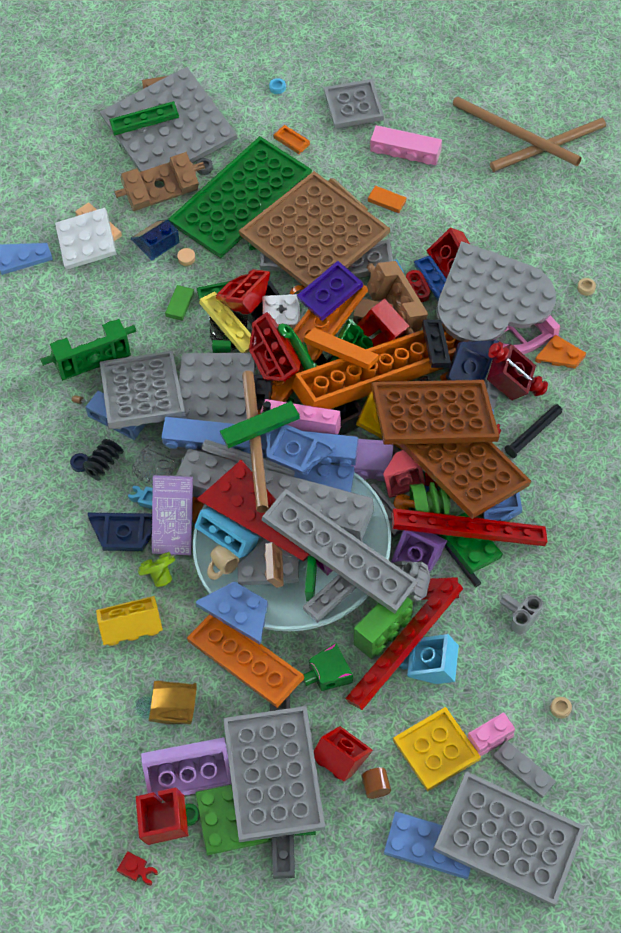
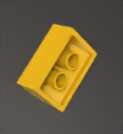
[96,596,163,646]

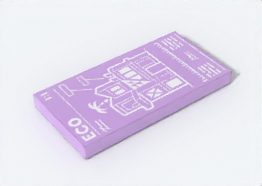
[152,475,193,555]

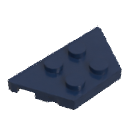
[446,340,499,381]
[88,512,152,552]

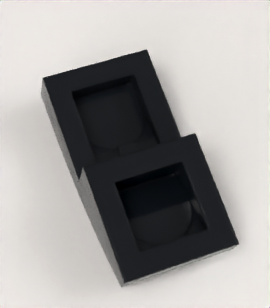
[254,375,273,410]

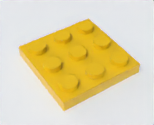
[393,707,481,792]

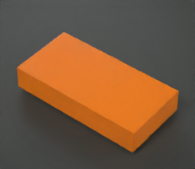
[273,125,310,154]
[368,185,407,213]

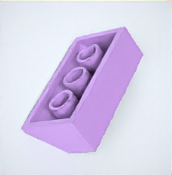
[351,439,393,481]
[141,737,232,800]

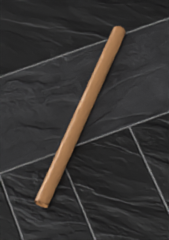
[453,97,582,166]
[242,370,269,513]

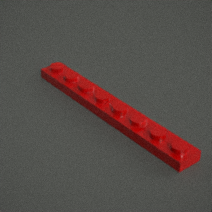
[391,508,548,546]
[345,578,463,710]

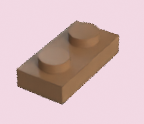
[264,542,284,588]

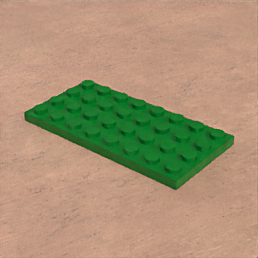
[168,136,312,259]

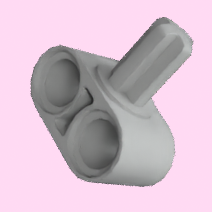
[500,594,543,634]

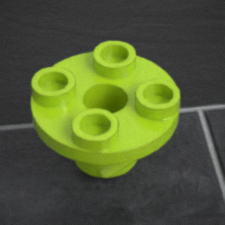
[138,552,176,587]

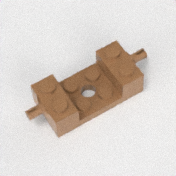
[114,152,205,211]
[366,261,428,338]

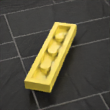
[199,292,251,353]

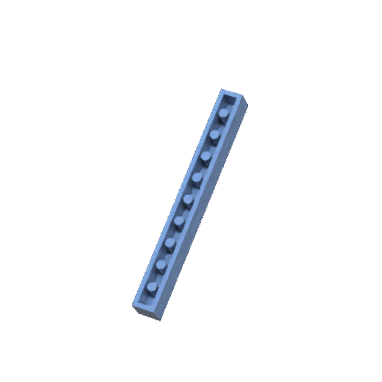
[161,417,358,467]

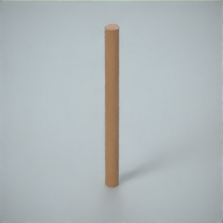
[490,118,606,172]

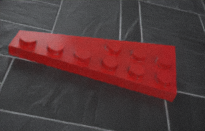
[197,460,311,561]

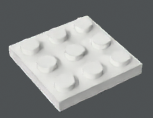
[55,208,117,269]

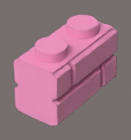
[468,712,515,756]

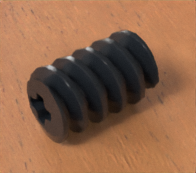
[83,439,124,481]

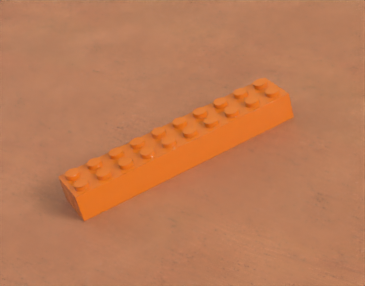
[292,326,461,409]

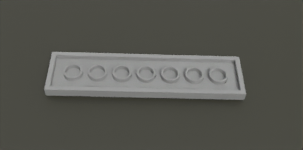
[262,489,418,614]

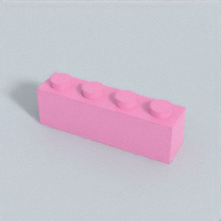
[370,125,442,165]
[260,399,341,435]

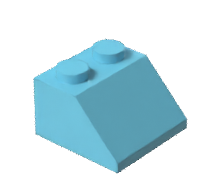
[407,634,459,684]

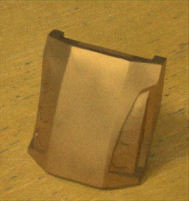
[148,681,197,725]

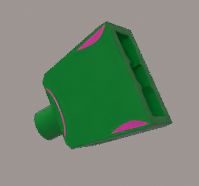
[303,643,353,691]

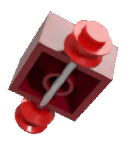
[487,342,548,401]

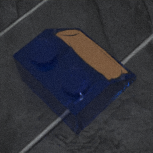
[131,219,180,261]

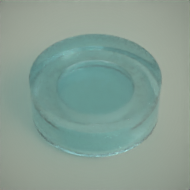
[136,697,152,719]

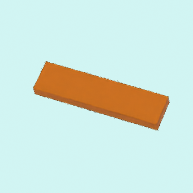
[304,328,379,370]

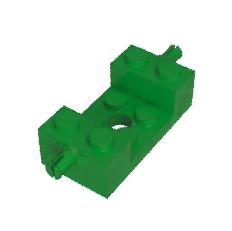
[40,319,137,381]

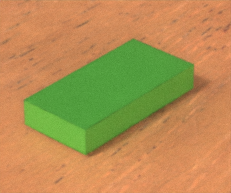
[165,285,194,321]

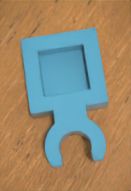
[128,486,153,509]

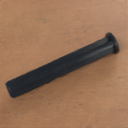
[504,404,563,458]

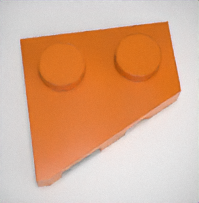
[535,334,586,368]

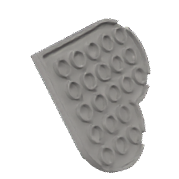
[437,241,556,342]

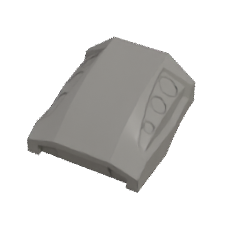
[393,561,430,602]

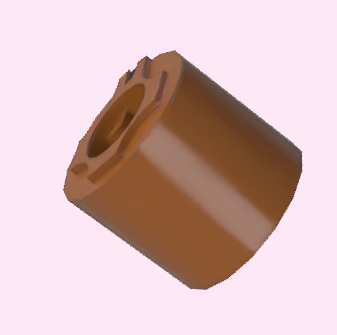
[361,767,391,799]

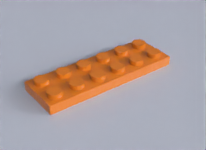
[187,614,304,708]

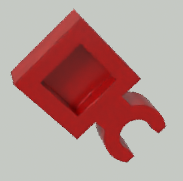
[117,851,158,886]

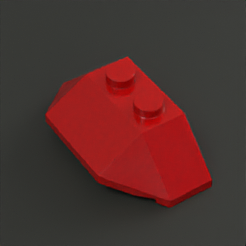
[216,269,270,314]
[249,312,301,382]

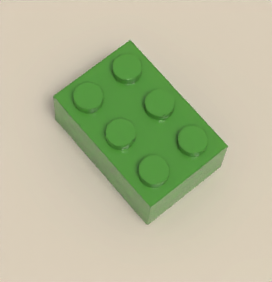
[354,597,413,659]

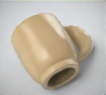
[207,545,240,580]

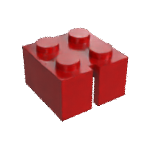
[357,299,409,347]
[135,787,188,845]

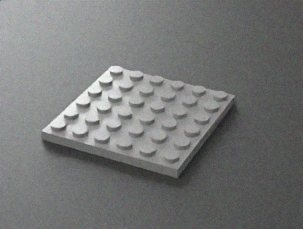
[100,67,238,182]

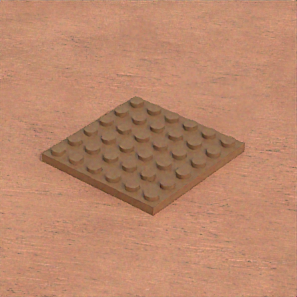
[239,171,390,287]

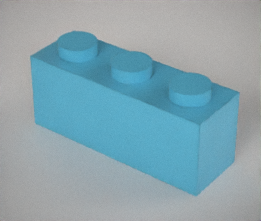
[195,507,260,558]

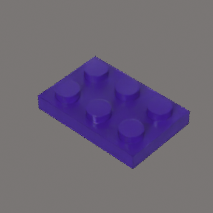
[297,261,363,321]

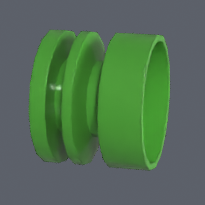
[409,482,450,515]

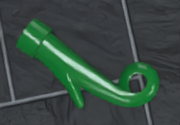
[278,323,318,371]

